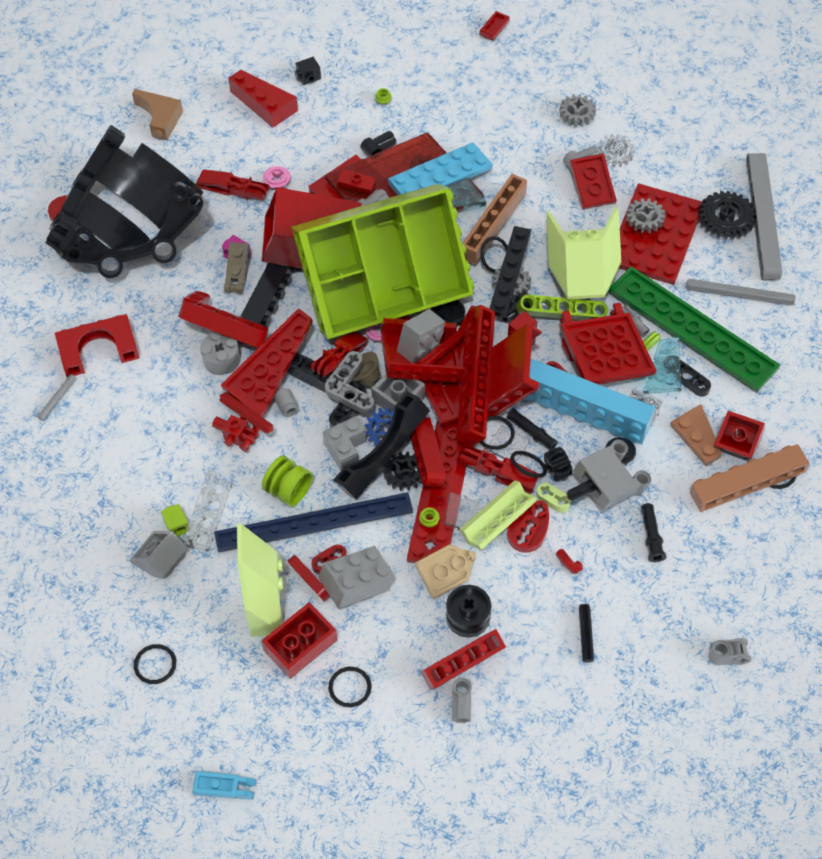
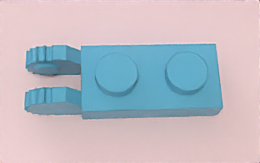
[192,771,256,800]

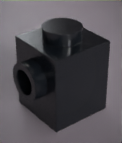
[294,56,321,85]

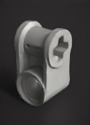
[708,638,751,665]

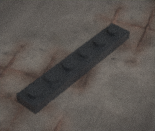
[489,226,532,318]

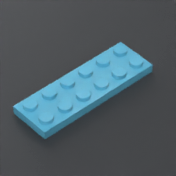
[388,142,493,195]

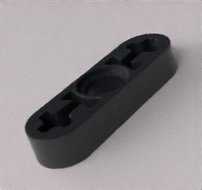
[663,356,711,397]

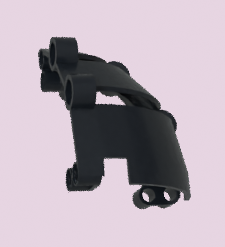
[45,125,204,278]

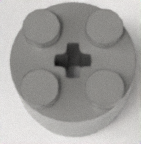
[200,331,240,375]

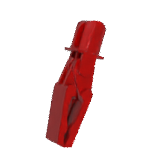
[196,169,270,201]
[311,331,369,377]
[456,443,538,494]

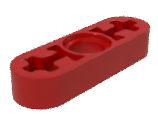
[287,554,330,602]

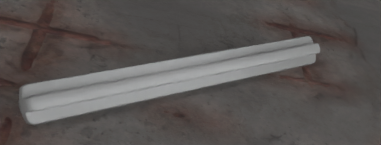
[686,279,796,305]

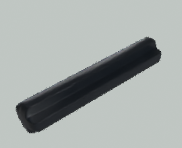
[579,604,594,663]

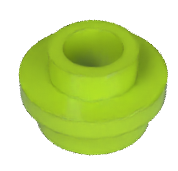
[375,88,392,104]
[419,508,439,527]

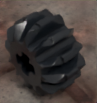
[544,447,573,481]

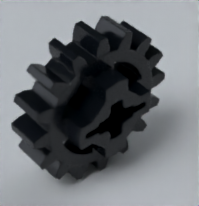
[383,451,422,491]

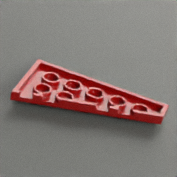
[221,308,313,417]

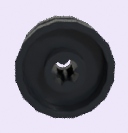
[446,584,492,638]

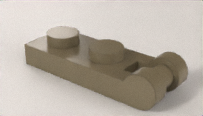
[224,242,248,294]

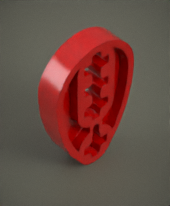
[507,500,549,553]

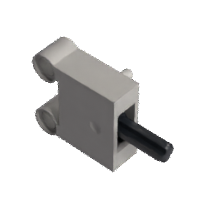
[566,440,651,511]

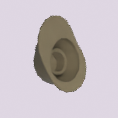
[352,352,381,388]

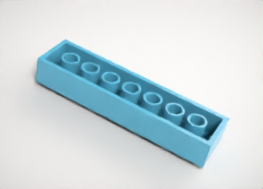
[524,358,655,445]

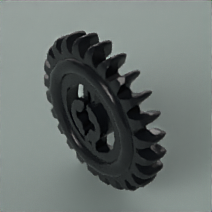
[698,191,756,239]

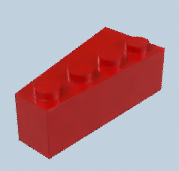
[228,70,298,128]

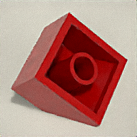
[714,411,765,459]

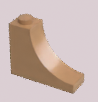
[132,89,183,140]

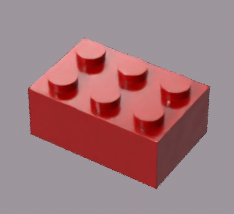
[261,602,337,679]

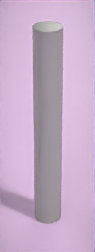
[37,374,76,421]

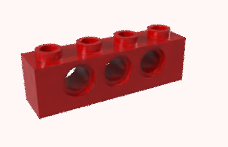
[420,629,506,690]

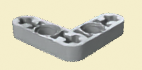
[325,351,374,414]

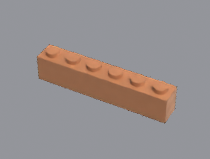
[462,174,527,266]
[690,444,809,512]

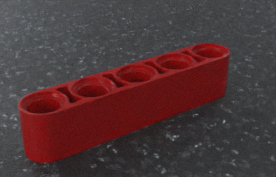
[410,417,446,487]

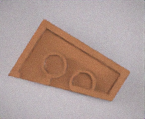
[670,404,722,466]

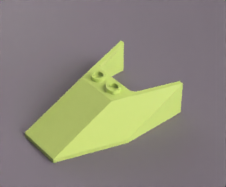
[546,207,621,299]
[237,524,283,637]

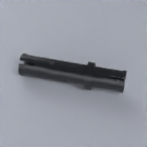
[507,408,558,450]

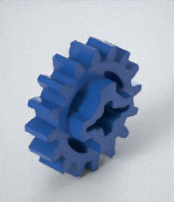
[364,407,394,447]

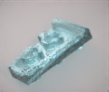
[445,178,487,208]
[643,337,682,394]

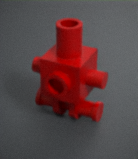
[212,415,260,452]

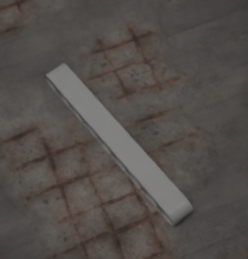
[746,153,782,279]

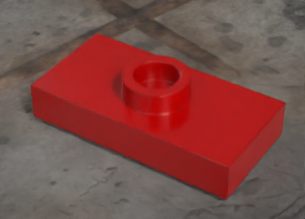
[479,11,510,40]
[337,169,376,195]

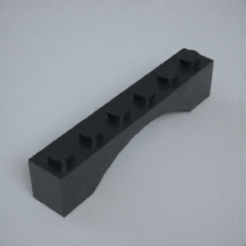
[333,391,430,500]

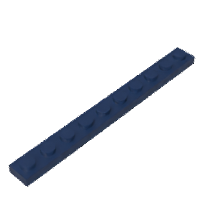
[214,492,413,552]

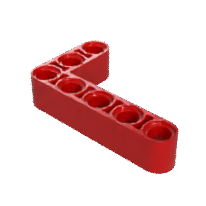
[178,291,268,347]

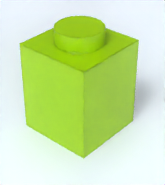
[161,504,190,537]

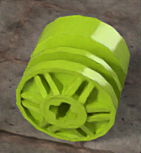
[261,455,313,507]

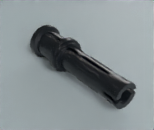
[641,503,667,562]

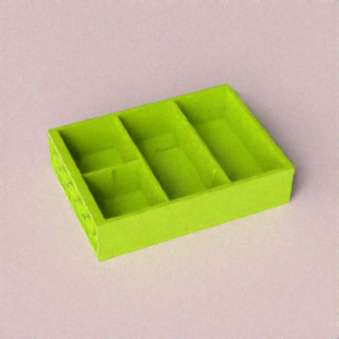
[292,184,474,339]

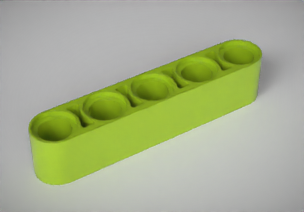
[516,295,608,320]

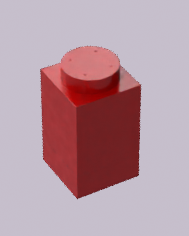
[262,187,362,269]

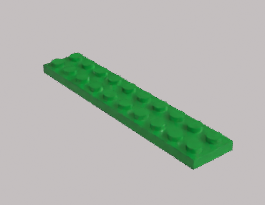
[608,266,780,392]

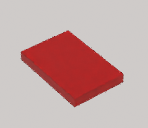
[569,153,617,210]

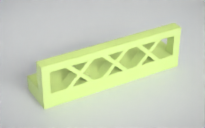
[460,480,537,550]

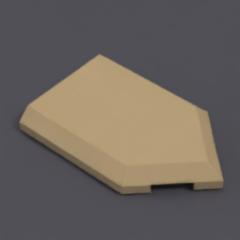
[415,544,476,599]

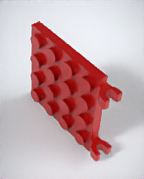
[559,303,656,385]

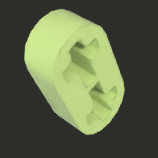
[536,483,571,513]

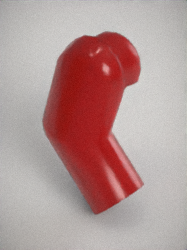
[556,549,583,574]

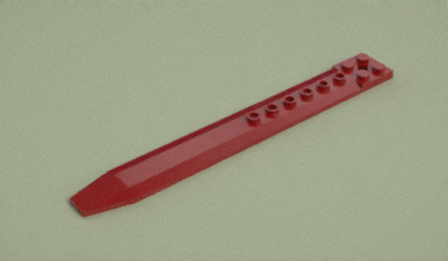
[407,305,477,563]

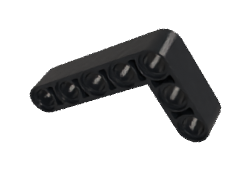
[287,353,366,428]

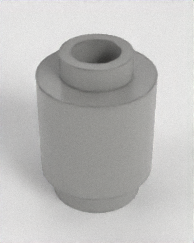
[274,388,298,417]

